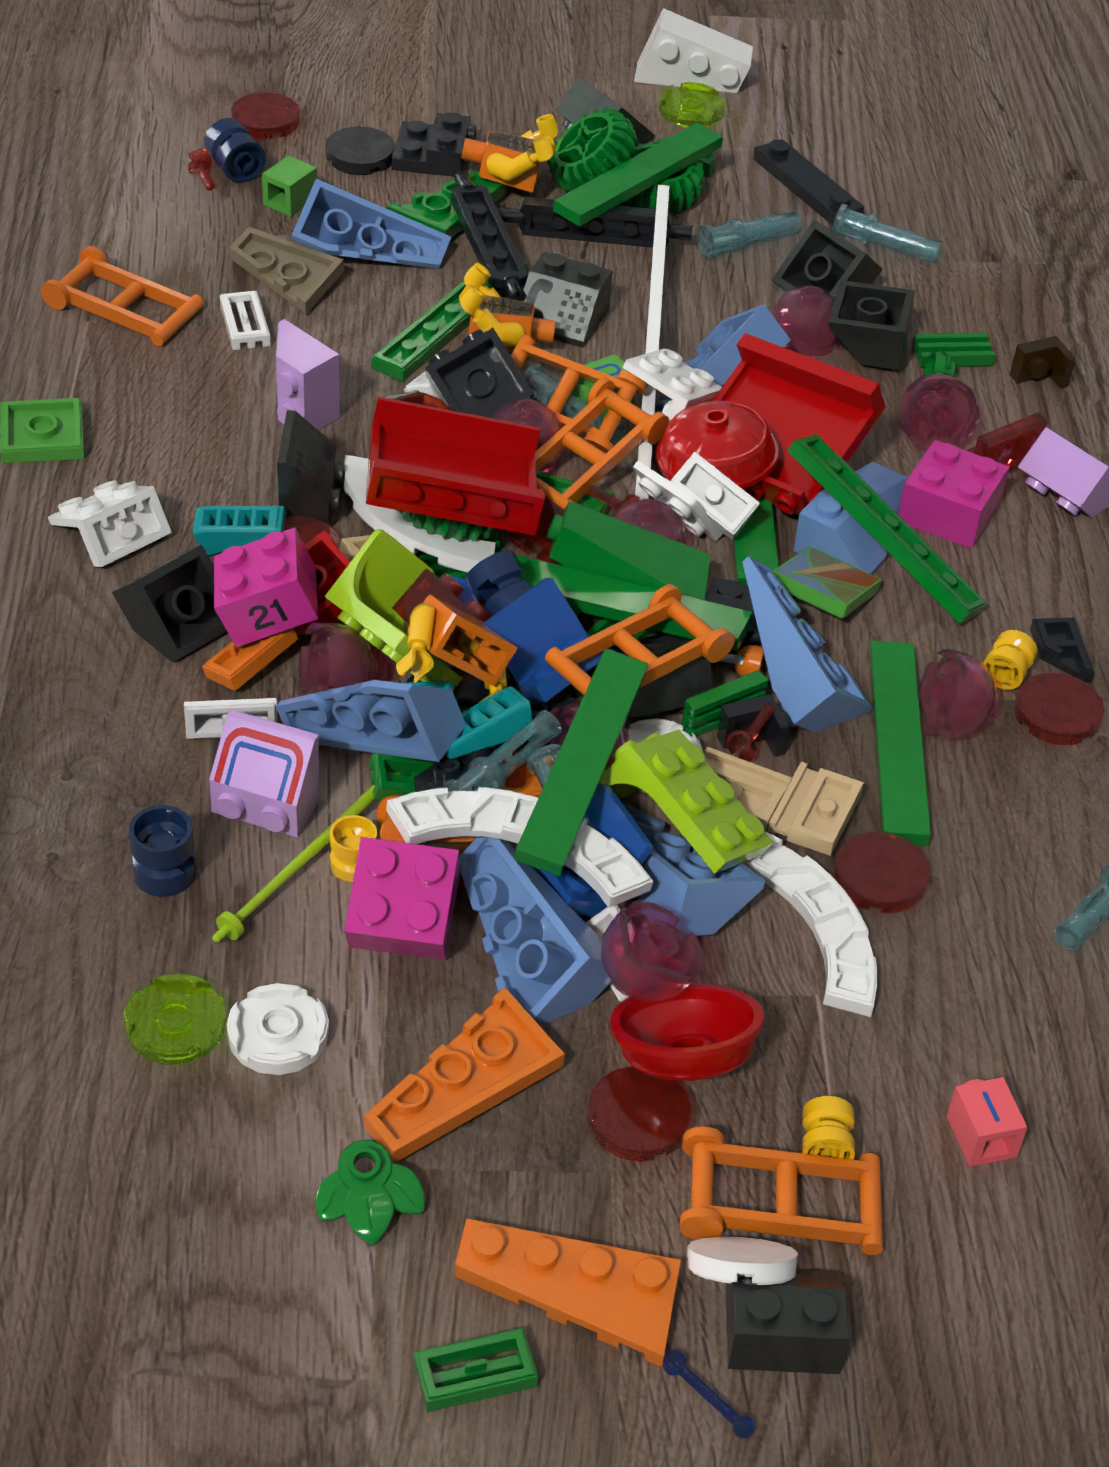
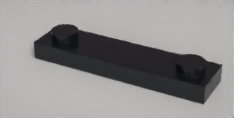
[753,139,865,228]

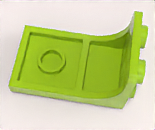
[324,529,462,689]
[599,730,773,874]

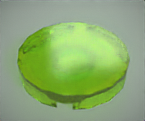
[659,82,726,127]
[123,973,226,1065]

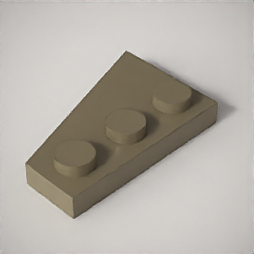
[229,227,344,314]

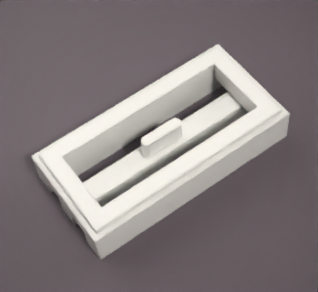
[220,291,271,350]

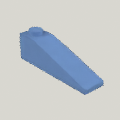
[290,179,451,269]
[655,304,791,412]
[742,556,873,732]
[276,680,466,762]
[621,801,765,940]

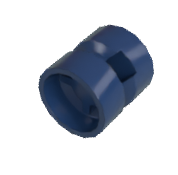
[204,118,266,183]
[465,550,534,619]
[129,805,196,897]

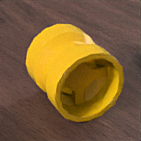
[982,630,1038,690]
[329,815,378,882]
[802,1096,855,1160]

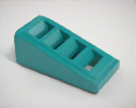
[193,506,287,556]
[445,686,533,759]

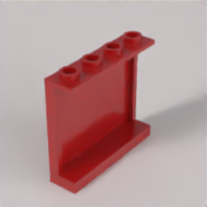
[712,333,886,515]
[366,396,545,536]

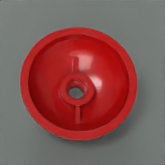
[656,401,779,489]
[610,983,764,1081]

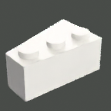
[634,8,753,93]

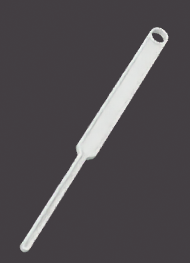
[635,185,669,504]

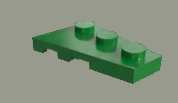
[386,171,505,238]

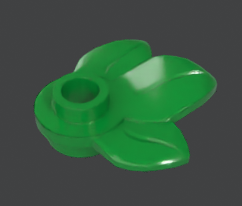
[316,1140,425,1246]

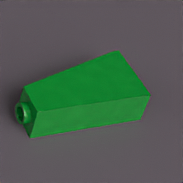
[546,501,711,600]

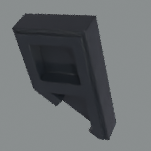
[1030,617,1094,683]

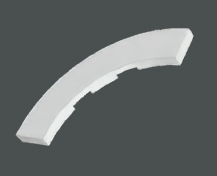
[343,455,496,573]
[386,787,653,908]
[743,831,877,1017]

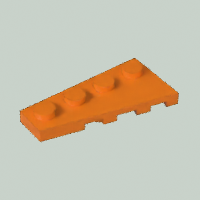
[364,987,565,1163]
[454,1218,681,1367]

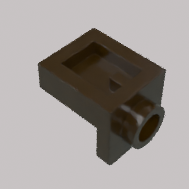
[1009,336,1075,388]

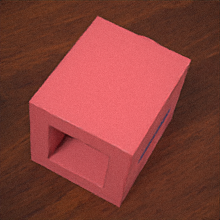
[946,1077,1027,1167]

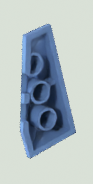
[793,462,907,575]
[460,837,623,1026]

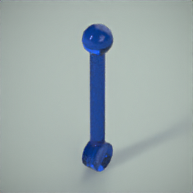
[663,1350,755,1439]

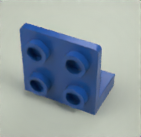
[483,578,614,702]
[531,784,653,917]

